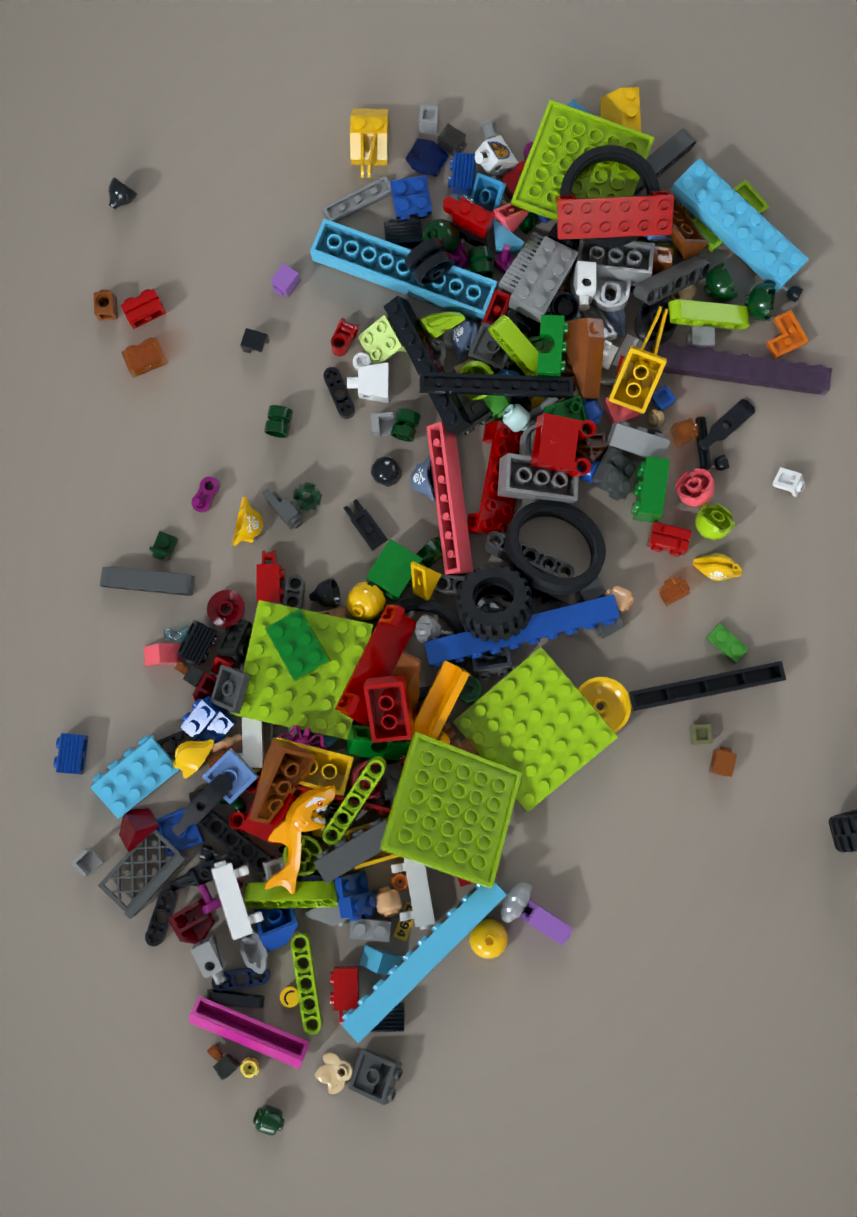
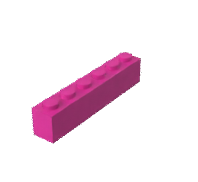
[189,996,310,1069]

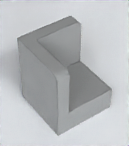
[419,105,439,135]
[371,412,394,437]
[70,847,104,877]
[262,855,285,881]

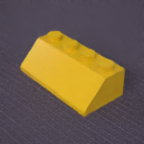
[600,87,641,132]
[276,737,354,796]

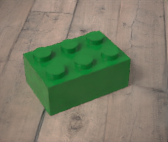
[631,456,670,523]
[265,609,331,681]

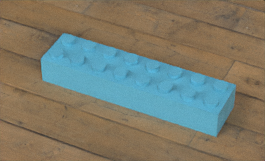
[670,158,809,293]

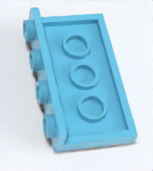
[90,734,180,819]

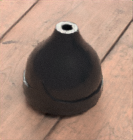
[108,177,137,209]
[506,308,532,333]
[309,578,341,607]

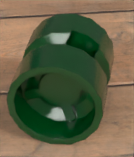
[468,246,494,278]
[264,405,293,438]
[390,408,421,442]
[458,677,482,703]

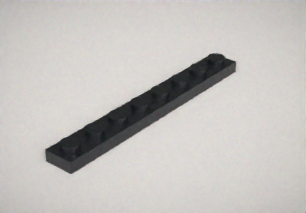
[419,372,573,398]

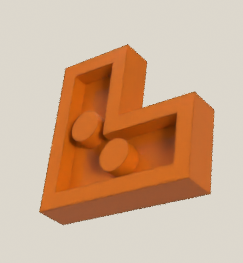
[766,310,809,360]

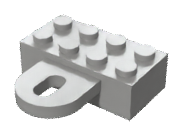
[577,239,655,312]
[498,424,579,504]

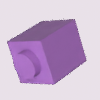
[270,263,301,298]

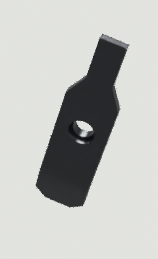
[698,399,755,451]
[172,774,233,837]
[169,851,243,891]

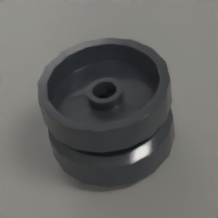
[405,238,454,286]
[634,298,678,346]

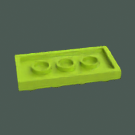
[692,179,769,253]

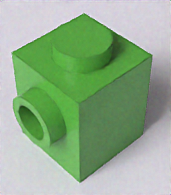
[482,395,511,420]

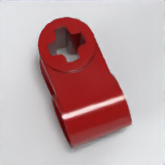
[331,318,360,357]

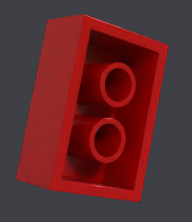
[363,675,415,743]

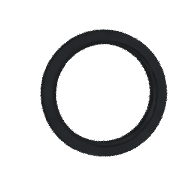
[560,145,660,248]
[504,500,606,595]
[372,598,468,699]

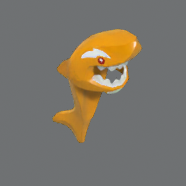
[264,785,336,894]

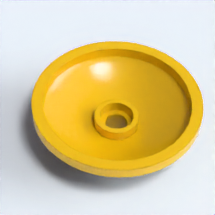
[578,677,631,732]

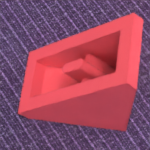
[492,202,529,233]
[603,397,641,426]
[144,643,184,666]

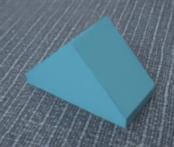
[493,220,525,255]
[359,944,403,975]

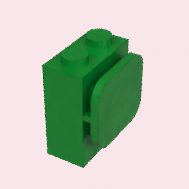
[366,539,423,600]

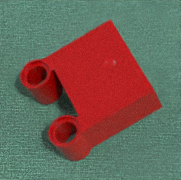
[531,413,596,477]
[229,776,299,846]

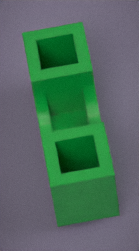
[537,315,568,377]
[346,725,411,761]

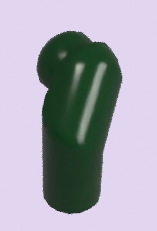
[220,796,246,813]

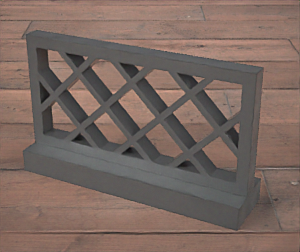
[98,829,188,919]

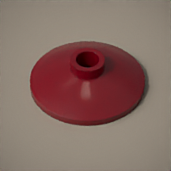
[207,590,245,627]

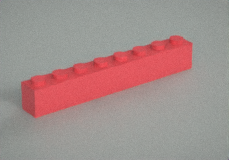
[426,421,473,576]

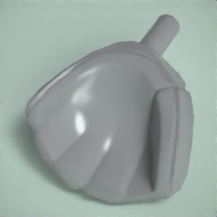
[415,614,454,644]

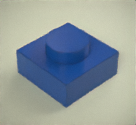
[651,385,677,411]

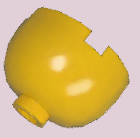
[346,582,386,622]
[469,918,508,959]

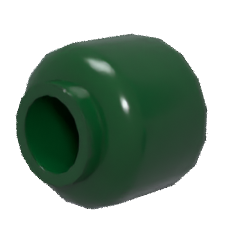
[253,1104,285,1136]

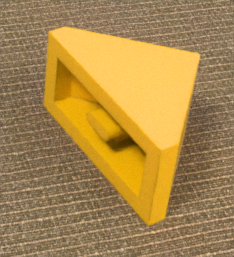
[411,561,442,601]

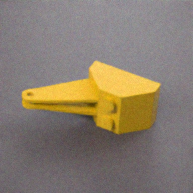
[350,108,389,178]
[608,306,669,414]

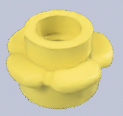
[240,1057,260,1078]

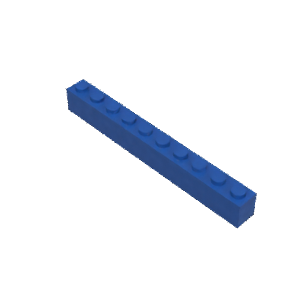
[424,594,620,669]

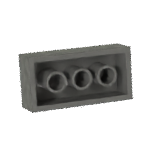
[314,818,388,884]

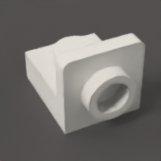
[772,467,805,497]

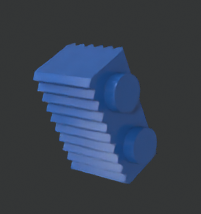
[448,152,476,196]
[53,733,89,774]

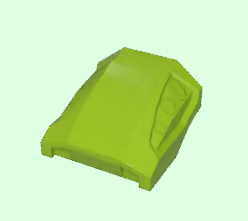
[418,311,465,338]

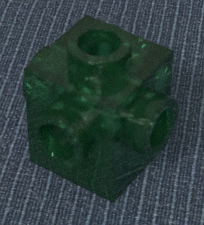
[293,482,322,511]

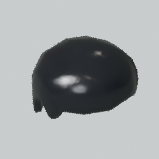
[551,292,579,321]
[371,456,401,487]

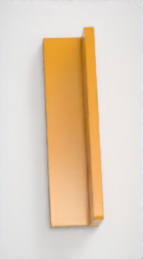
[414,661,470,740]

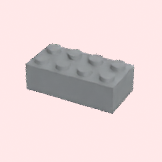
[508,236,579,323]

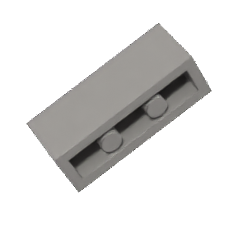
[606,420,670,458]

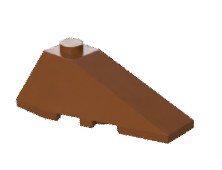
[660,190,709,259]
[563,318,605,400]
[391,651,421,722]
[250,738,317,824]

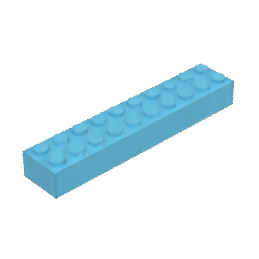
[310,219,498,322]
[341,882,506,1043]

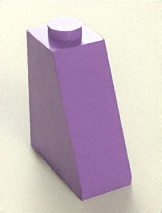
[519,899,573,946]

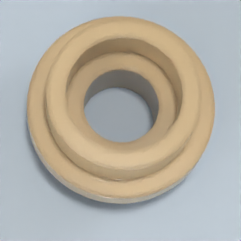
[648,409,665,428]

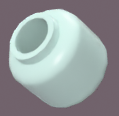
[502,404,531,432]

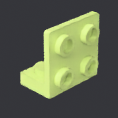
[358,315,407,365]

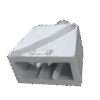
[191,934,227,985]

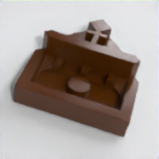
[576,432,608,462]

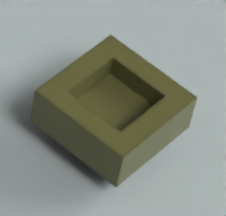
[690,724,713,745]

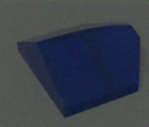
[405,138,449,177]

